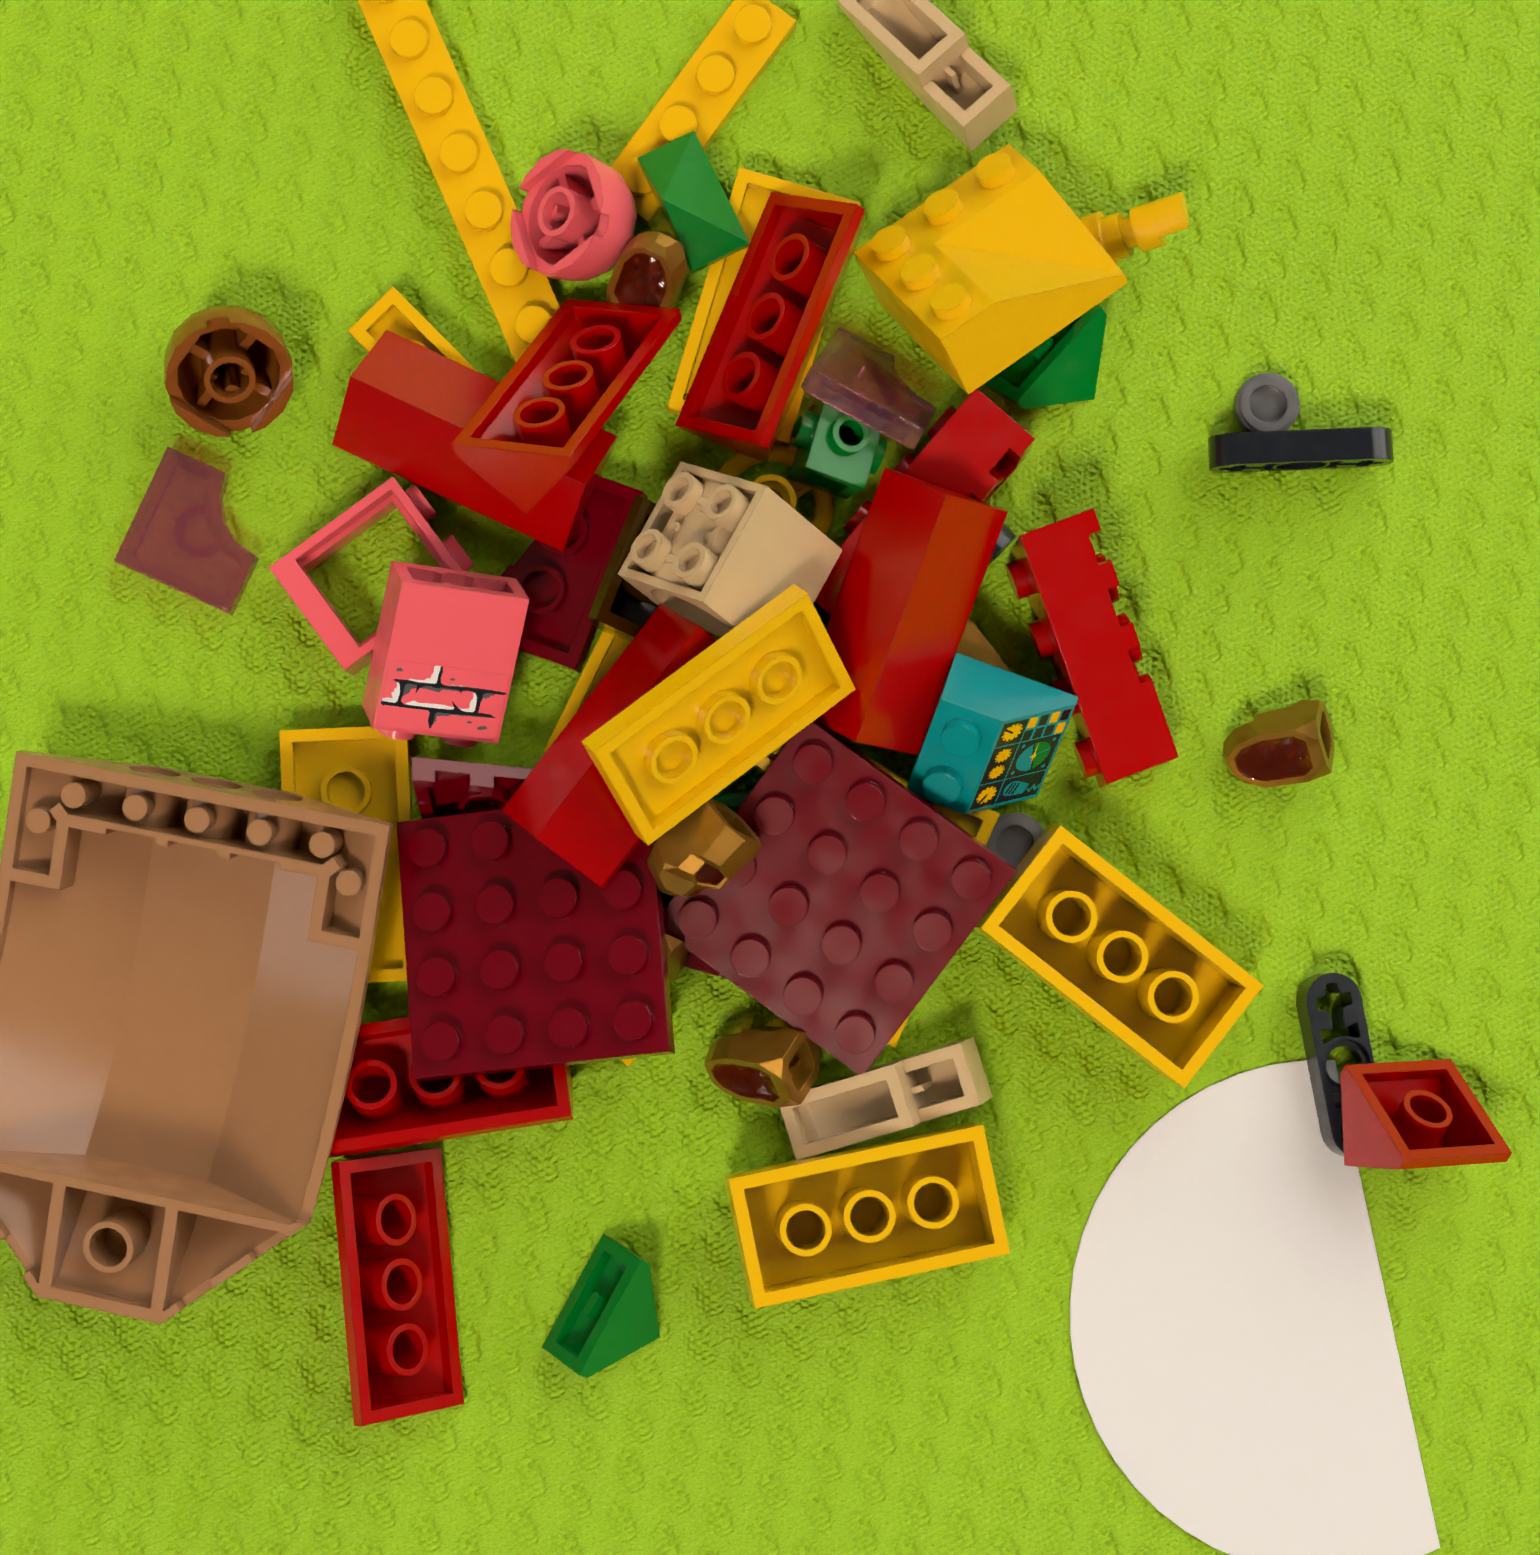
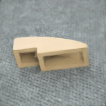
[837,0,1018,151]
[780,1037,993,1160]

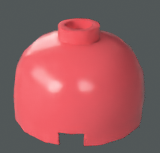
[510,149,637,281]

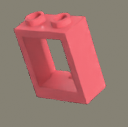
[269,477,475,676]

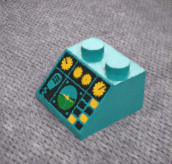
[908,653,1078,814]

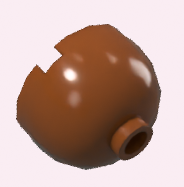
[164,306,293,437]

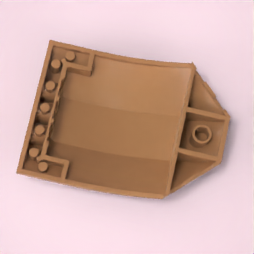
[0,750,393,1324]

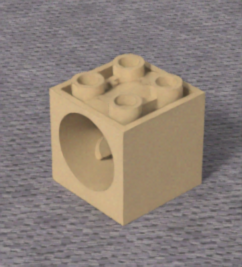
[618,462,843,640]

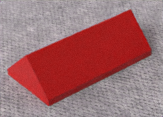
[675,192,865,464]
[452,299,682,515]
[332,330,618,553]
[815,467,1008,755]
[501,604,717,889]
[329,1017,573,1158]
[331,1147,464,1426]

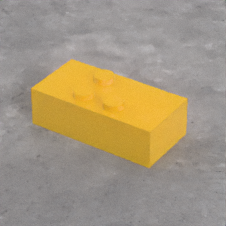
[975,825,1264,1088]
[724,1122,1010,1309]

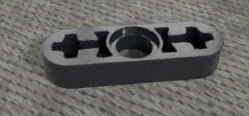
[1208,427,1394,473]
[1296,973,1374,1156]

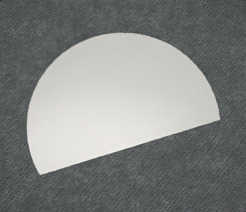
[1070,1060,1440,1555]

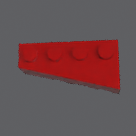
[813,389,1035,619]
[1005,508,1178,787]

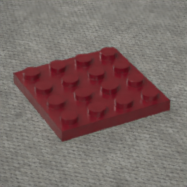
[663,720,1017,1075]
[397,809,675,1081]

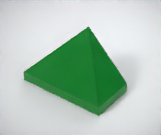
[637,131,750,273]
[984,305,1107,409]
[542,1234,660,1378]

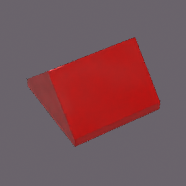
[1340,1059,1512,1170]

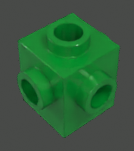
[788,393,887,499]

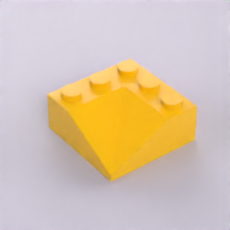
[853,144,1128,395]

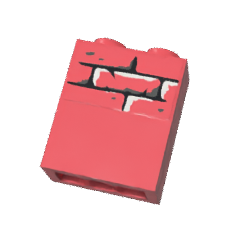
[362,561,530,748]

